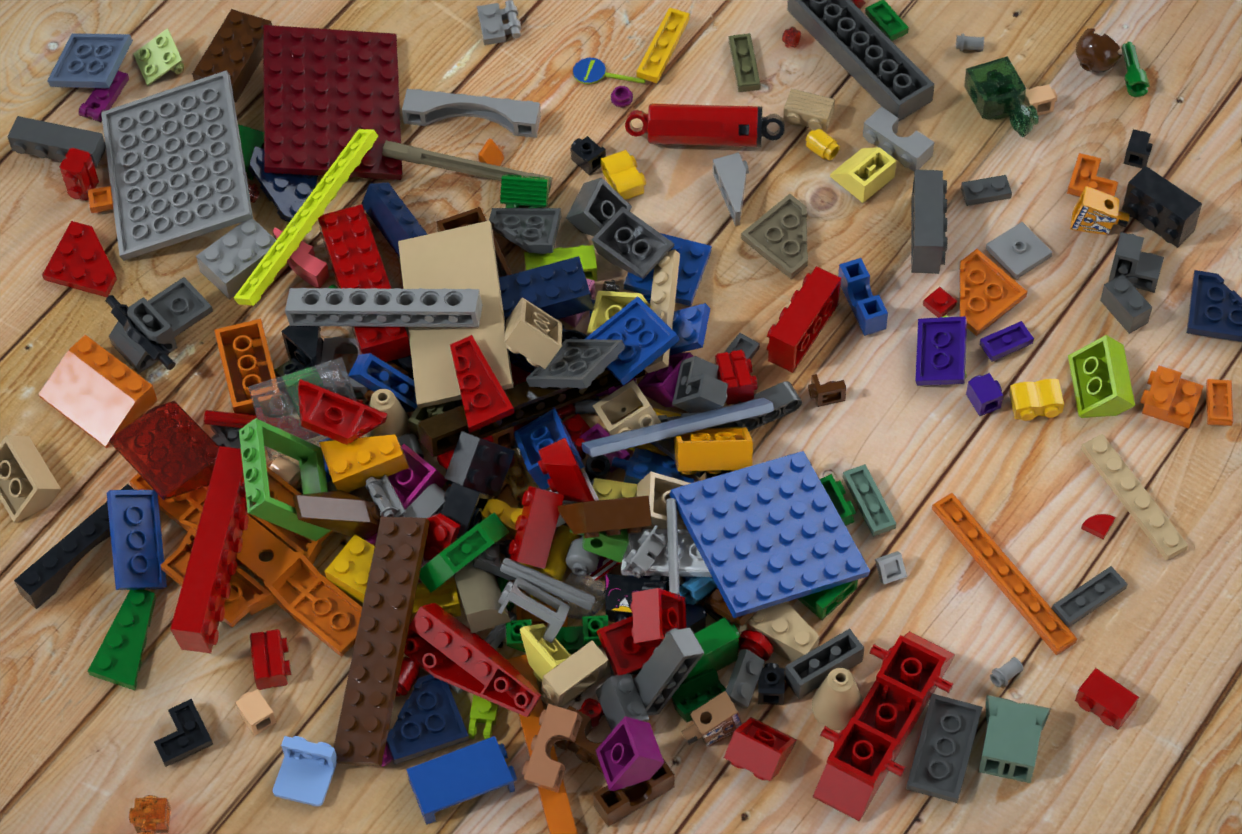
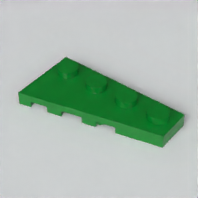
[88,590,156,691]

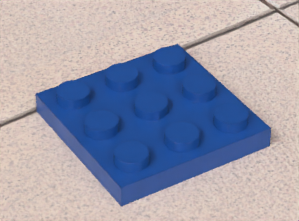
[624,233,712,306]
[585,297,680,386]

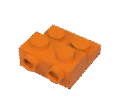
[1140,365,1204,429]

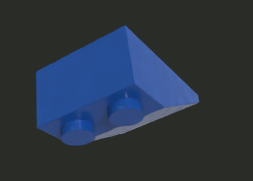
[514,408,585,490]

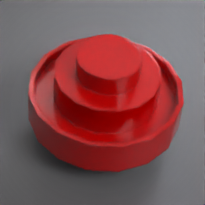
[738,630,774,661]

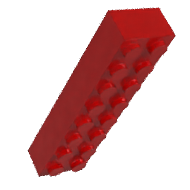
[318,204,411,362]
[170,446,254,654]

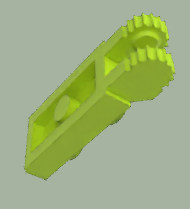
[468,694,499,740]

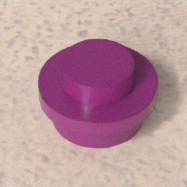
[611,86,633,107]

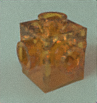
[129,795,171,834]

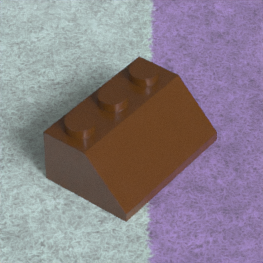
[558,495,652,538]

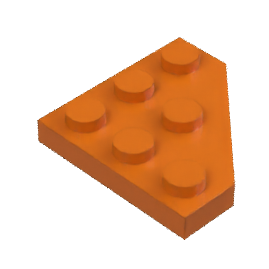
[960,249,1028,336]

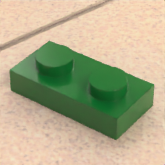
[865,0,909,41]

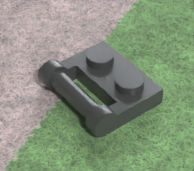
[473,539,516,580]

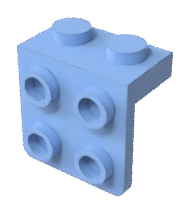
[272,736,337,807]

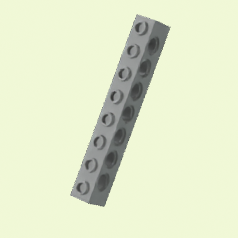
[285,288,483,327]

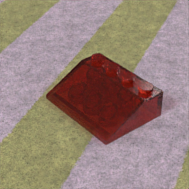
[109,401,219,500]

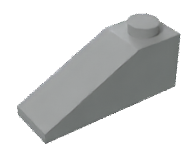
[713,152,749,226]

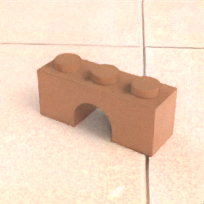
[522,704,583,793]

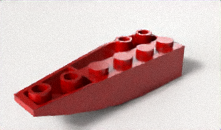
[404,602,542,717]

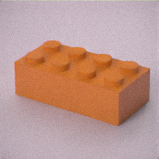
[214,319,284,416]

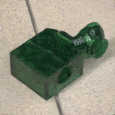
[964,56,1039,137]

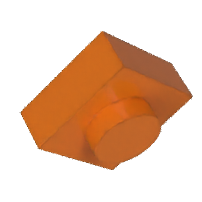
[88,186,114,213]

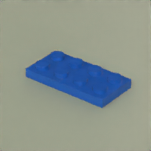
[106,490,167,590]

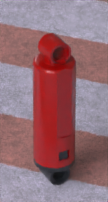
[625,104,785,147]

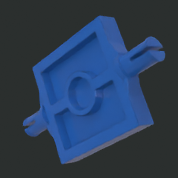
[611,448,695,484]

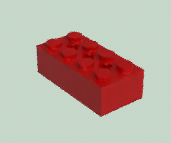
[766,266,841,373]

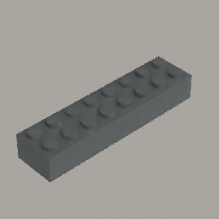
[787,0,935,121]

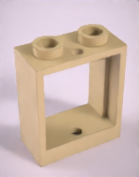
[593,380,661,435]
[540,640,608,708]

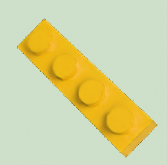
[636,7,690,83]

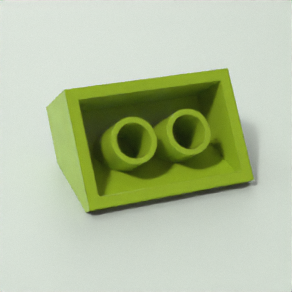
[1068,335,1135,418]

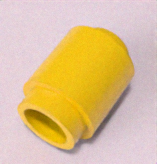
[805,129,840,161]

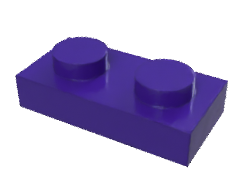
[980,321,1034,362]

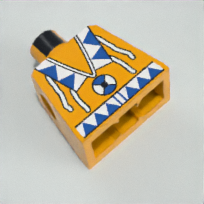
[1070,186,1129,235]

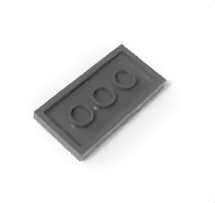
[906,693,982,803]

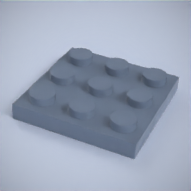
[47,33,133,88]

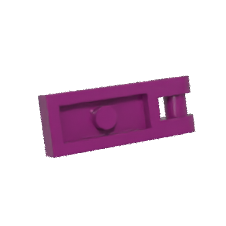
[79,71,129,122]

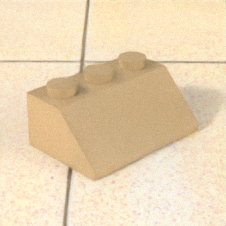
[0,435,61,523]

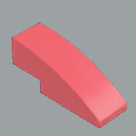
[272,227,330,288]

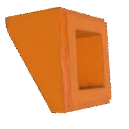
[478,138,504,166]

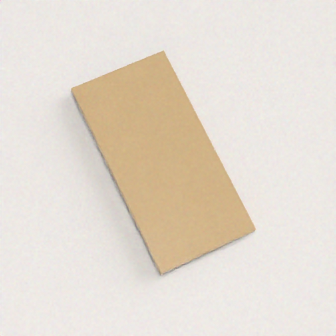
[398,220,514,408]

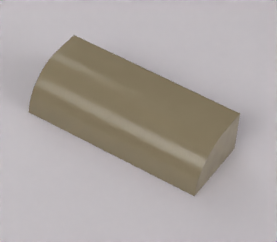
[454,560,511,633]

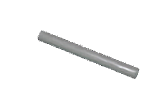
[666,498,680,595]

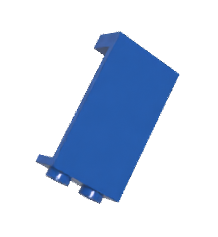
[406,736,517,825]

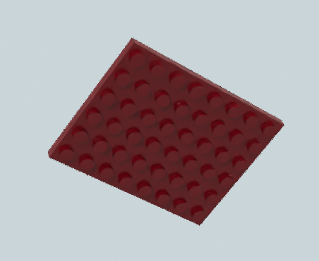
[263,25,403,180]

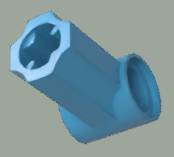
[679,577,717,605]

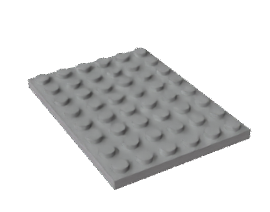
[101,70,253,261]

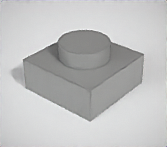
[875,551,907,584]

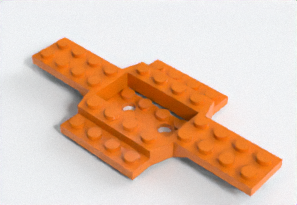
[129,449,362,657]

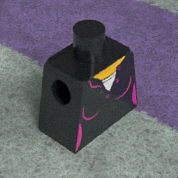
[605,573,650,623]

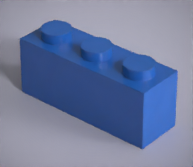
[348,353,417,412]

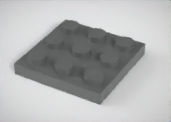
[526,339,625,389]

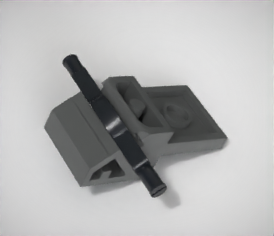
[105,277,213,374]

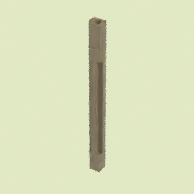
[382,141,553,192]

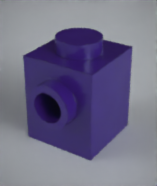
[966,373,1003,417]

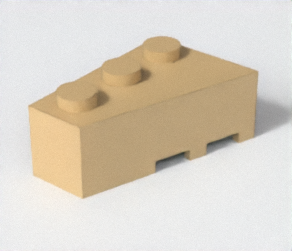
[740,602,820,662]

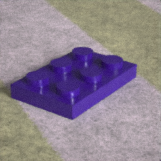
[915,316,967,386]

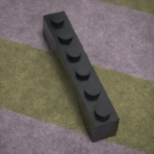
[14,484,134,609]

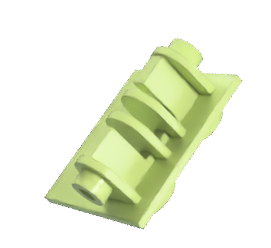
[133,29,184,86]

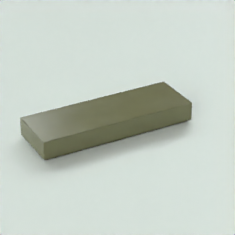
[729,33,761,92]

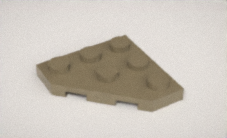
[741,194,808,279]

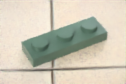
[842,464,896,537]

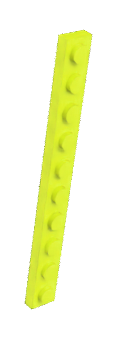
[234,129,378,306]

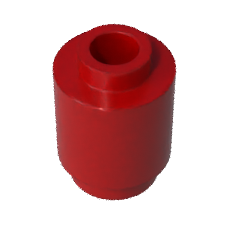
[396,657,420,696]

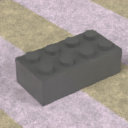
[911,170,948,274]

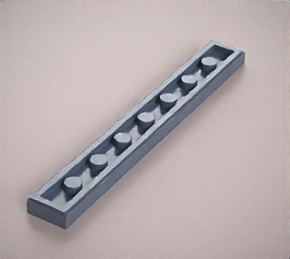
[582,398,774,457]

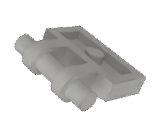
[477,0,522,45]

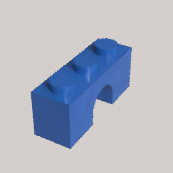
[838,258,888,336]

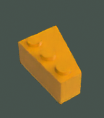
[319,434,409,492]

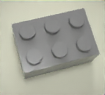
[196,219,276,300]

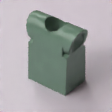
[979,695,1051,783]

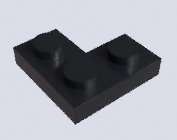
[154,699,213,767]

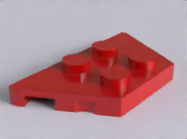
[298,379,388,445]

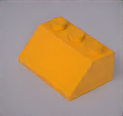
[674,427,753,474]

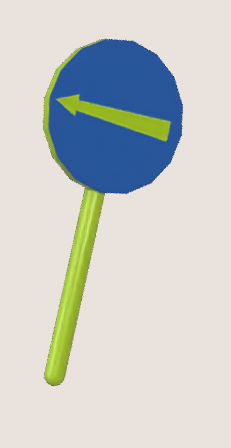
[573,58,646,84]

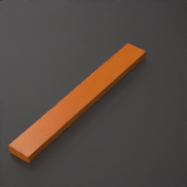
[932,493,1077,655]
[506,654,578,834]

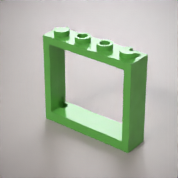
[239,418,332,541]

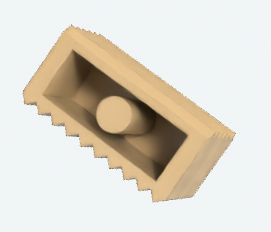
[783,88,835,132]

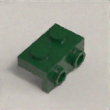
[671,668,726,723]

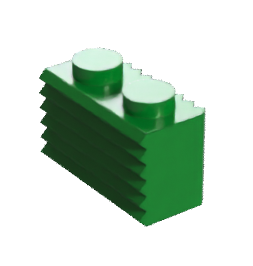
[500,174,550,208]

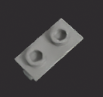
[366,475,406,517]
[623,525,667,578]

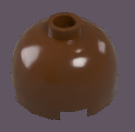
[1076,28,1122,72]

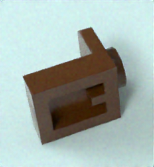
[808,374,846,407]

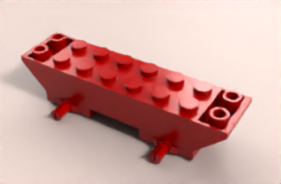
[813,631,955,822]

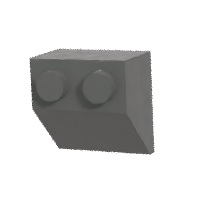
[566,178,632,236]

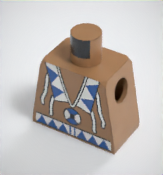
[681,691,742,746]

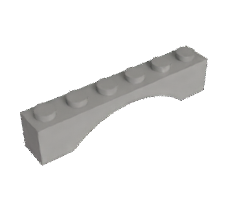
[402,89,541,138]

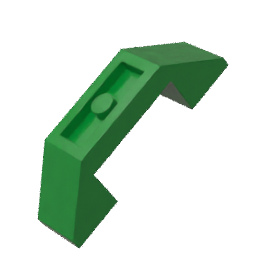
[419,512,510,593]
[506,615,608,654]

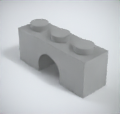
[863,106,934,172]

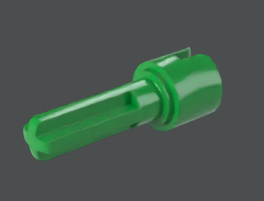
[1121,41,1150,97]

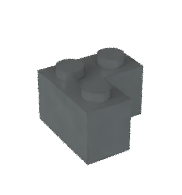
[1108,232,1164,293]
[672,356,728,413]

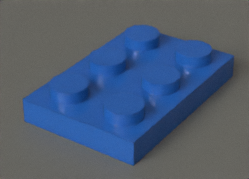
[669,303,711,356]

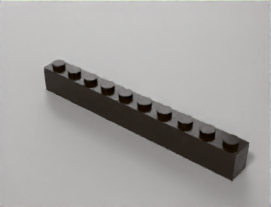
[418,368,645,458]

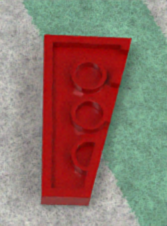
[450,335,514,433]

